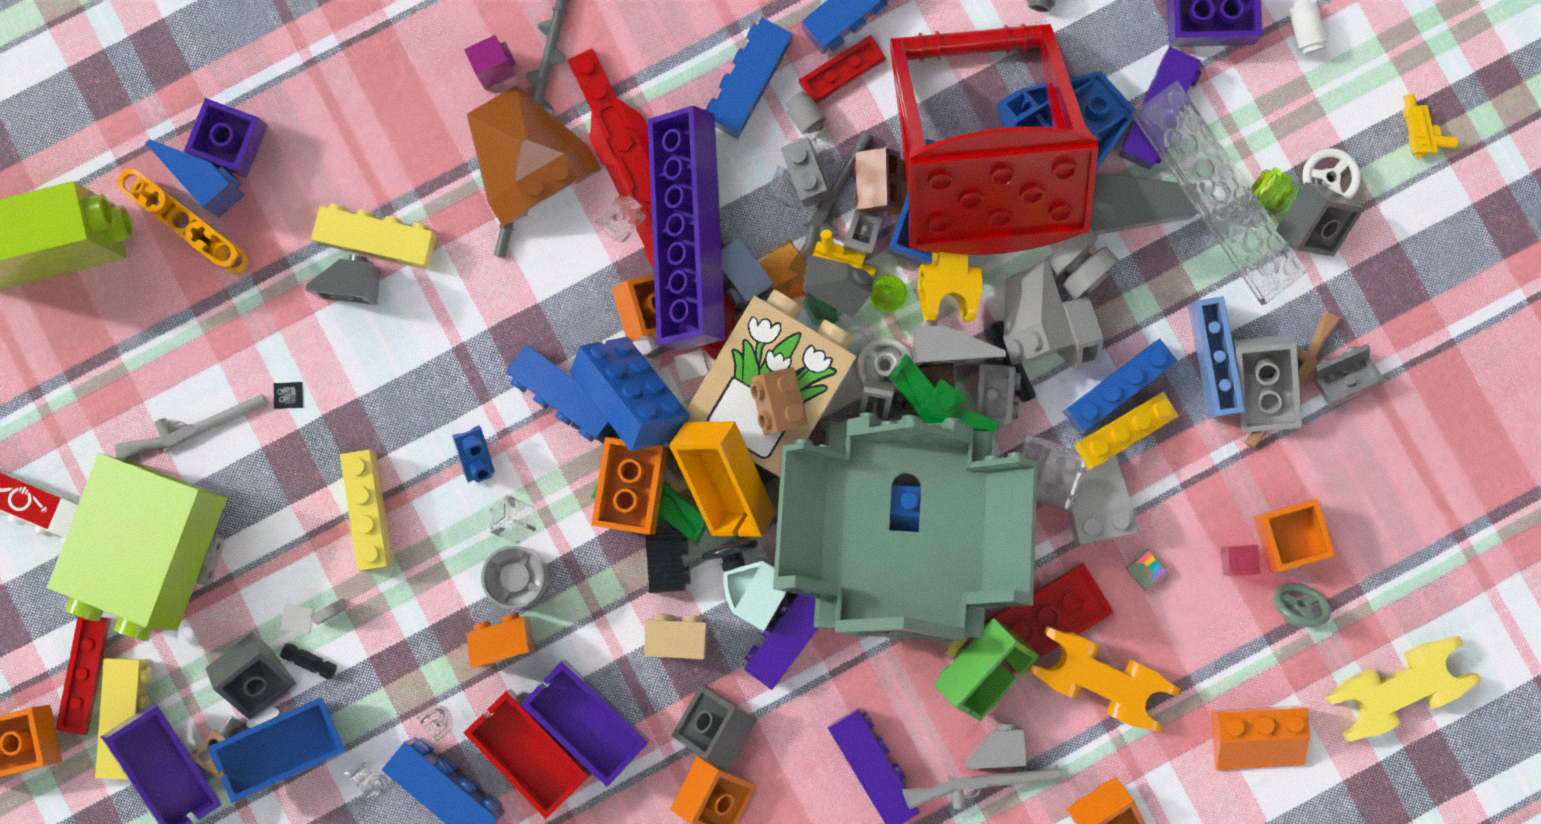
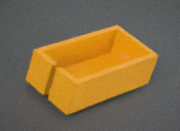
[669,421,776,537]

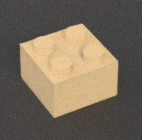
[644,614,708,659]

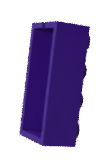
[521,660,650,787]
[100,703,222,824]

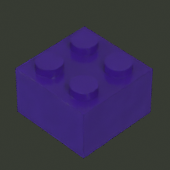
[184,98,268,178]

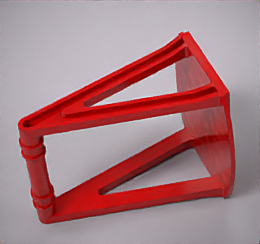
[890,23,1099,255]

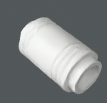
[1288,0,1327,55]

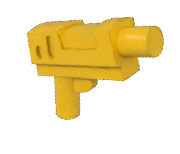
[1402,94,1458,159]
[813,230,876,277]

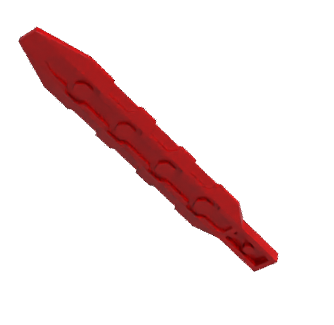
[567,48,736,361]

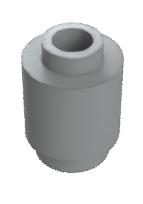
[785,91,826,136]

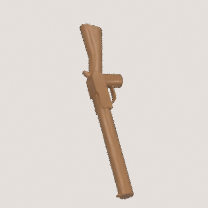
[1245,312,1342,451]

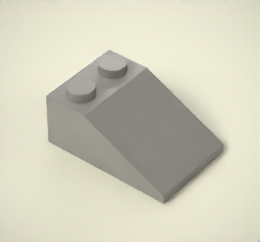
[1003,260,1075,366]
[911,321,1006,369]
[1234,334,1302,433]
[1056,455,1138,545]

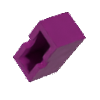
[464,35,517,89]

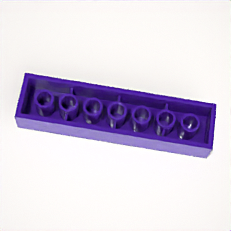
[648,105,726,350]

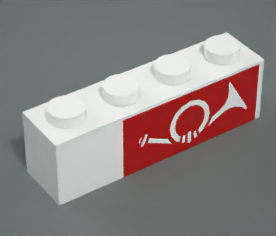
[0,470,79,543]

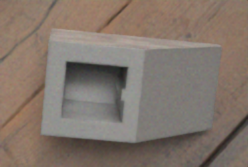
[1057,297,1104,370]

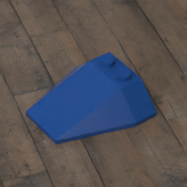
[997,71,1138,171]

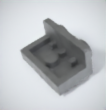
[1313,344,1384,408]
[976,364,1021,426]

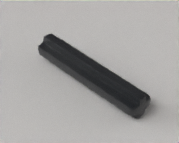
[988,321,1036,403]

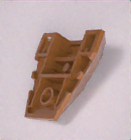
[467,85,602,228]

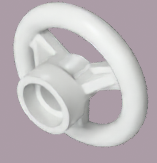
[1302,149,1361,199]
[856,338,913,394]

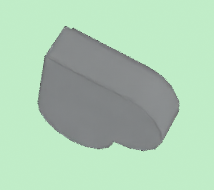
[311,599,348,625]

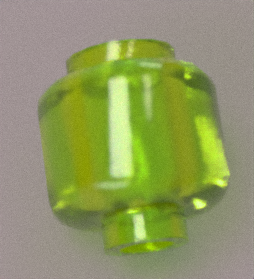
[1250,167,1294,212]
[869,274,907,314]

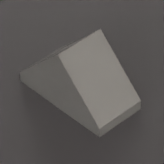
[843,209,883,260]
[858,378,894,421]

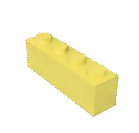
[311,204,437,269]
[340,450,393,571]
[95,658,152,780]

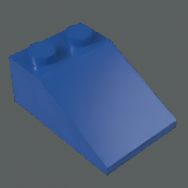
[145,139,245,218]

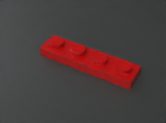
[56,616,111,735]

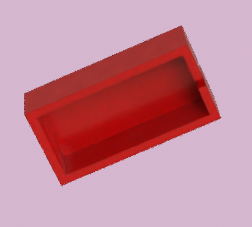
[463,689,592,819]

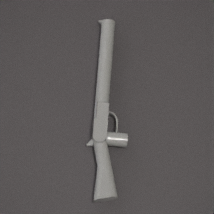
[115,394,268,460]
[902,765,1061,809]

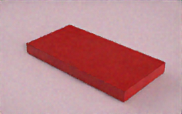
[985,562,1114,673]

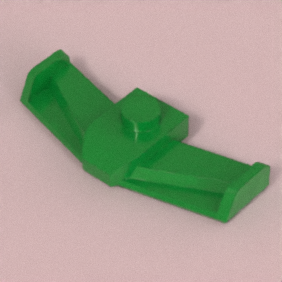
[888,353,1000,434]
[591,482,707,545]

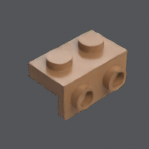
[750,367,809,436]

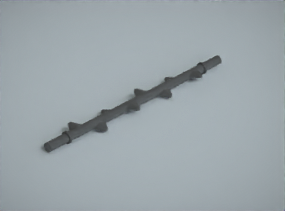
[494,0,568,258]

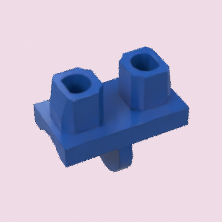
[452,425,495,483]

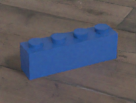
[801,0,890,54]
[706,17,792,139]
[1062,338,1178,434]
[505,344,613,443]

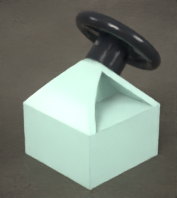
[701,539,786,631]

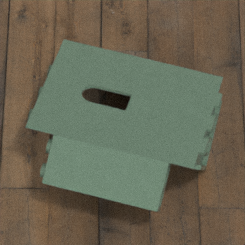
[773,413,1038,642]

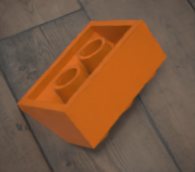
[1211,705,1310,770]

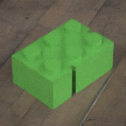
[933,618,1040,721]

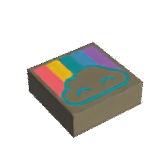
[1126,549,1168,591]

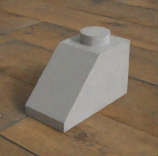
[964,723,1026,769]

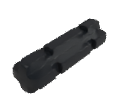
[280,643,337,679]

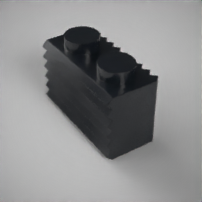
[645,532,691,593]

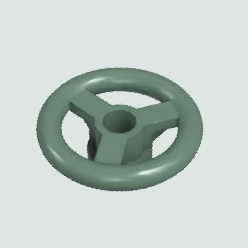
[1273,583,1331,627]

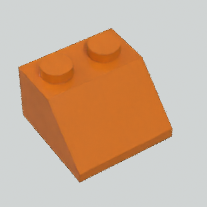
[611,274,657,343]
[466,612,536,669]
[670,756,757,824]
[1066,777,1146,824]

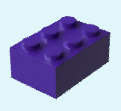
[1167,0,1263,47]

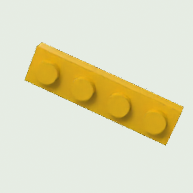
[1074,391,1178,470]

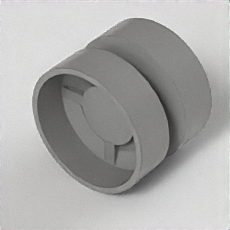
[1044,229,1119,300]
[481,546,550,609]

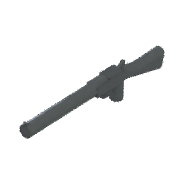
[789,131,873,274]

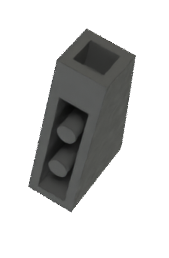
[1090,173,1200,235]

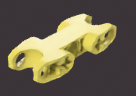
[1325,636,1481,742]

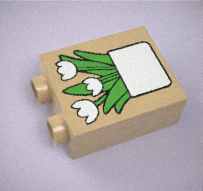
[686,289,857,477]

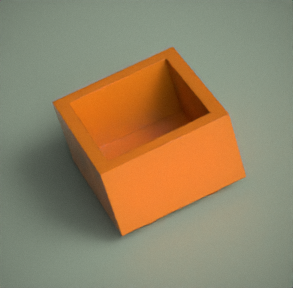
[1253,499,1335,572]

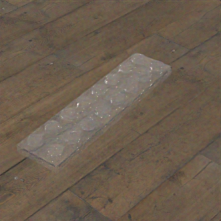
[1131,80,1307,305]

